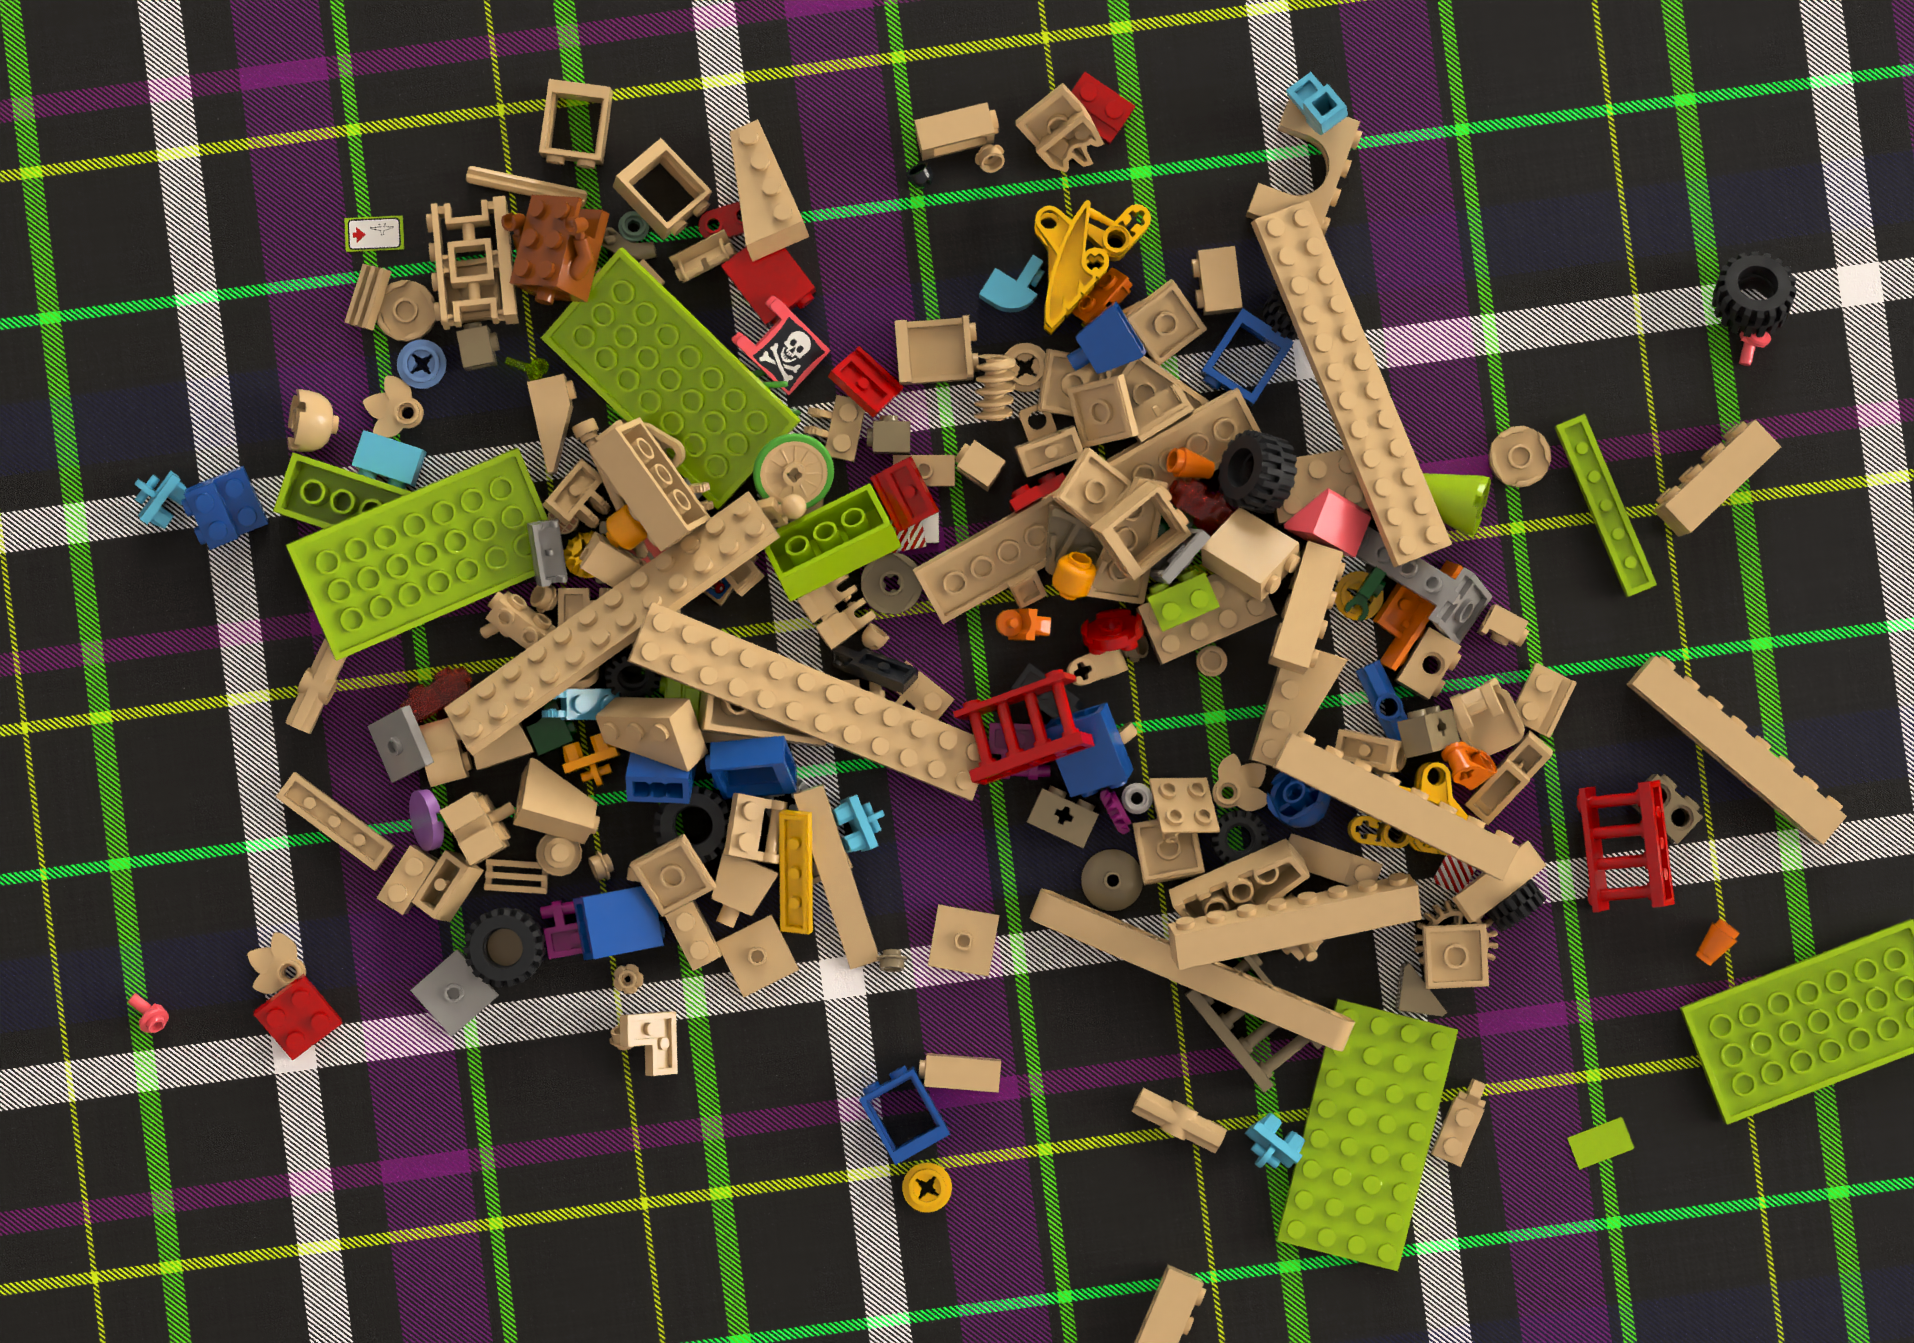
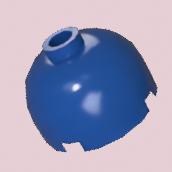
[1266,772,1331,828]

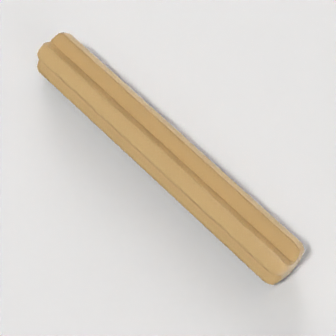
[466,166,587,207]

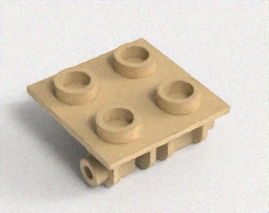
[1149,778,1220,843]

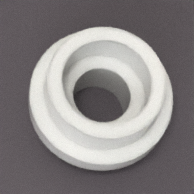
[1121,783,1153,814]

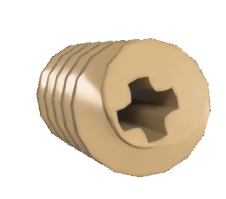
[974,354,1016,421]

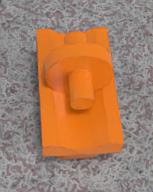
[996,608,1051,641]

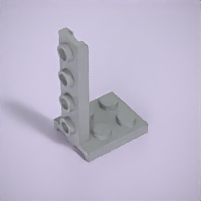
[1356,526,1493,644]

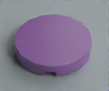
[409,789,444,852]

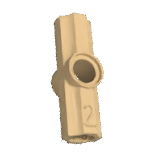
[285,639,348,734]
[1131,1087,1227,1153]

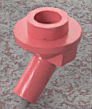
[1739,331,1771,366]
[127,993,169,1033]

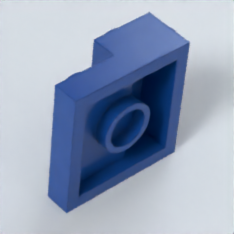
[181,466,269,550]

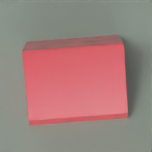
[1284,488,1371,557]

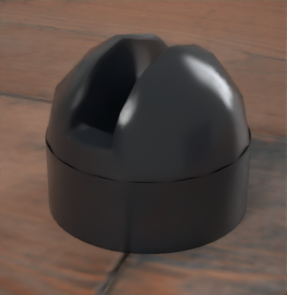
[906,162,933,189]

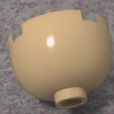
[288,389,339,452]

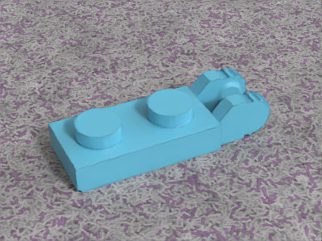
[542,689,619,720]

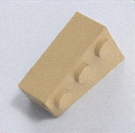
[595,697,708,772]

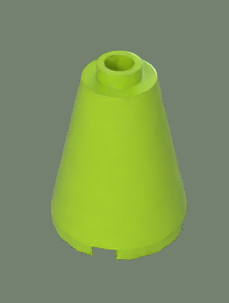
[1423,473,1491,537]

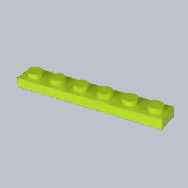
[1554,414,1657,597]

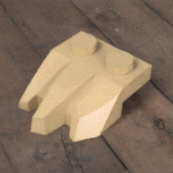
[1015,83,1104,172]

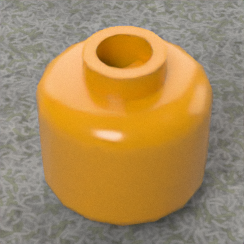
[606,504,648,550]
[1052,552,1097,600]

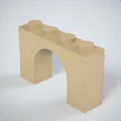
[1246,98,1362,236]

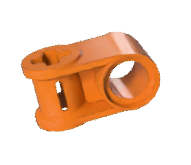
[1441,741,1497,790]

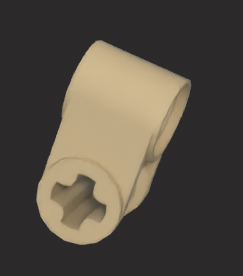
[1067,649,1129,686]

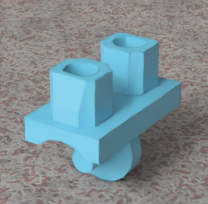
[135,470,186,529]
[832,795,885,853]
[1245,1113,1305,1169]

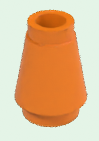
[1166,447,1215,479]
[1696,918,1740,966]

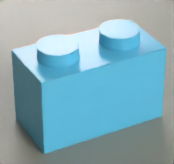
[352,430,427,489]

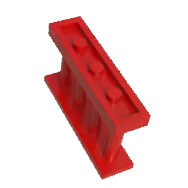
[953,669,1095,785]
[1577,780,1675,913]

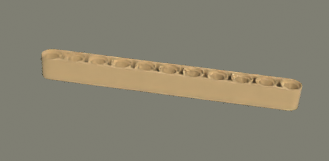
[1029,889,1355,1051]

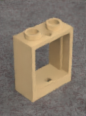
[539,79,613,169]
[914,102,999,161]
[613,138,712,240]
[1090,481,1192,581]

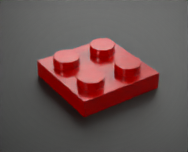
[254,973,342,1061]

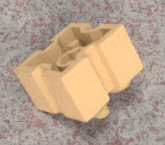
[439,792,515,865]

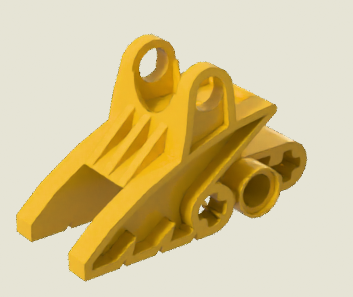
[1034,200,1151,335]
[1348,762,1468,856]

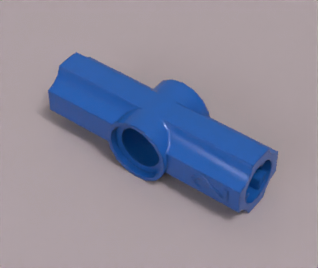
[1355,660,1408,741]

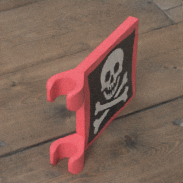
[731,295,831,395]

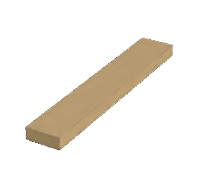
[793,784,880,970]

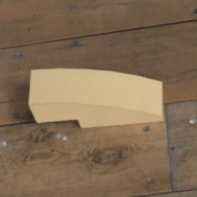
[1465,730,1553,825]
[1452,841,1546,924]

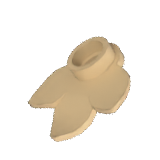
[363,376,424,438]
[1212,753,1267,811]
[247,932,306,994]

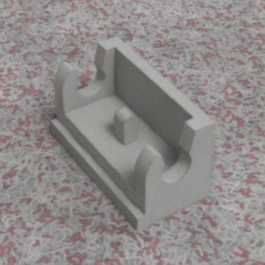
[527,518,568,587]

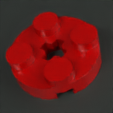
[1081,609,1144,655]

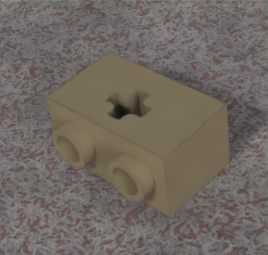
[1397,705,1460,758]
[1026,785,1099,848]

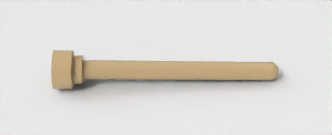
[572,418,648,559]

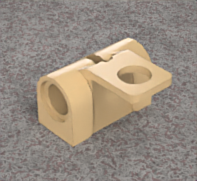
[1015,404,1083,477]
[1335,729,1407,778]

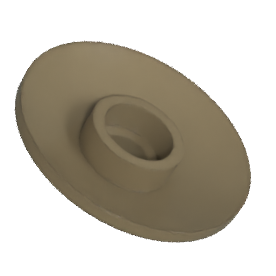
[1081,849,1143,911]

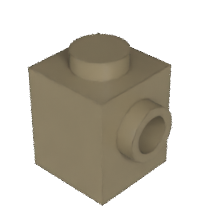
[456,322,500,371]
[867,415,911,455]

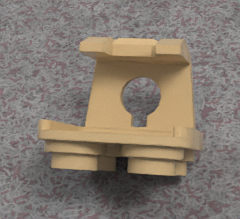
[1449,677,1525,756]

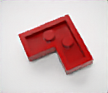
[1008,471,1066,513]

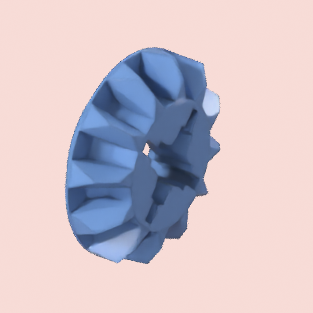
[397,339,447,389]

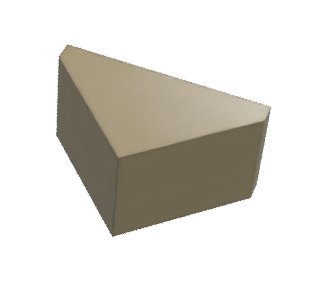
[1395,962,1447,1017]

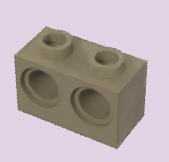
[1631,774,1703,844]

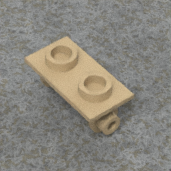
[669,229,737,283]

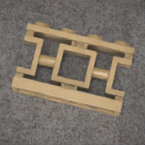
[426,196,519,330]

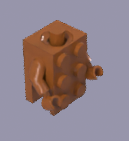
[501,195,609,305]

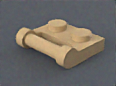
[724,793,788,864]

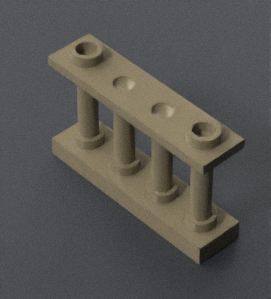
[1184,954,1322,1093]

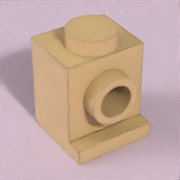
[1477,604,1529,647]

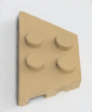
[1105,356,1209,409]

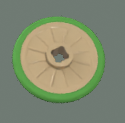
[753,433,834,509]

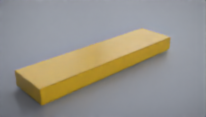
[779,809,813,935]

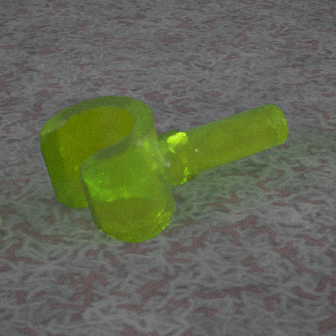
[505,357,549,381]

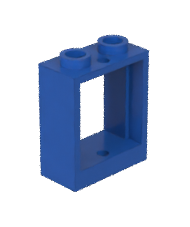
[1200,308,1294,407]
[705,736,797,800]
[859,1065,950,1165]

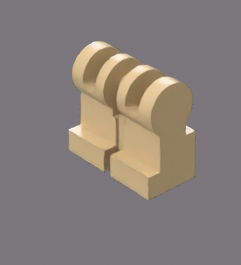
[797,574,877,651]

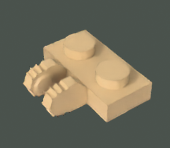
[803,395,865,462]
[542,458,611,528]
[895,660,955,720]

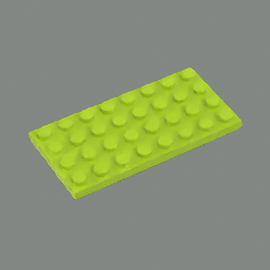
[541,247,801,510]
[286,448,548,661]
[1680,919,1914,1125]
[1276,999,1458,1271]

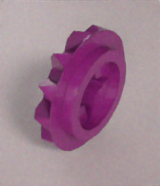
[1100,788,1132,834]

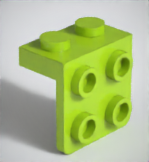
[1145,568,1220,632]

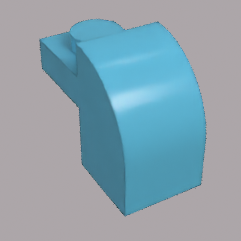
[1286,72,1348,135]
[979,255,1045,312]

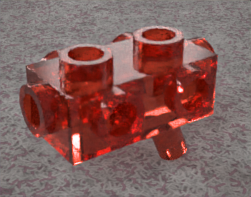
[1169,477,1236,537]
[400,666,473,723]

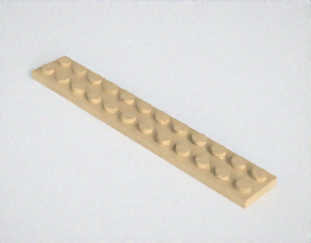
[1251,200,1452,568]
[913,388,1261,624]
[444,491,780,756]
[628,602,989,801]

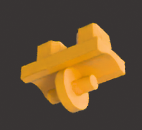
[562,733,621,787]

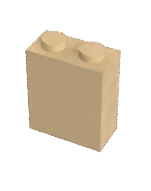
[1201,508,1301,602]

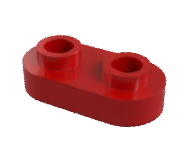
[698,201,744,239]

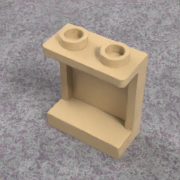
[895,315,979,385]

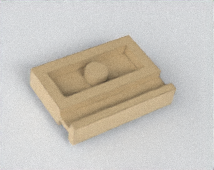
[1515,663,1577,738]

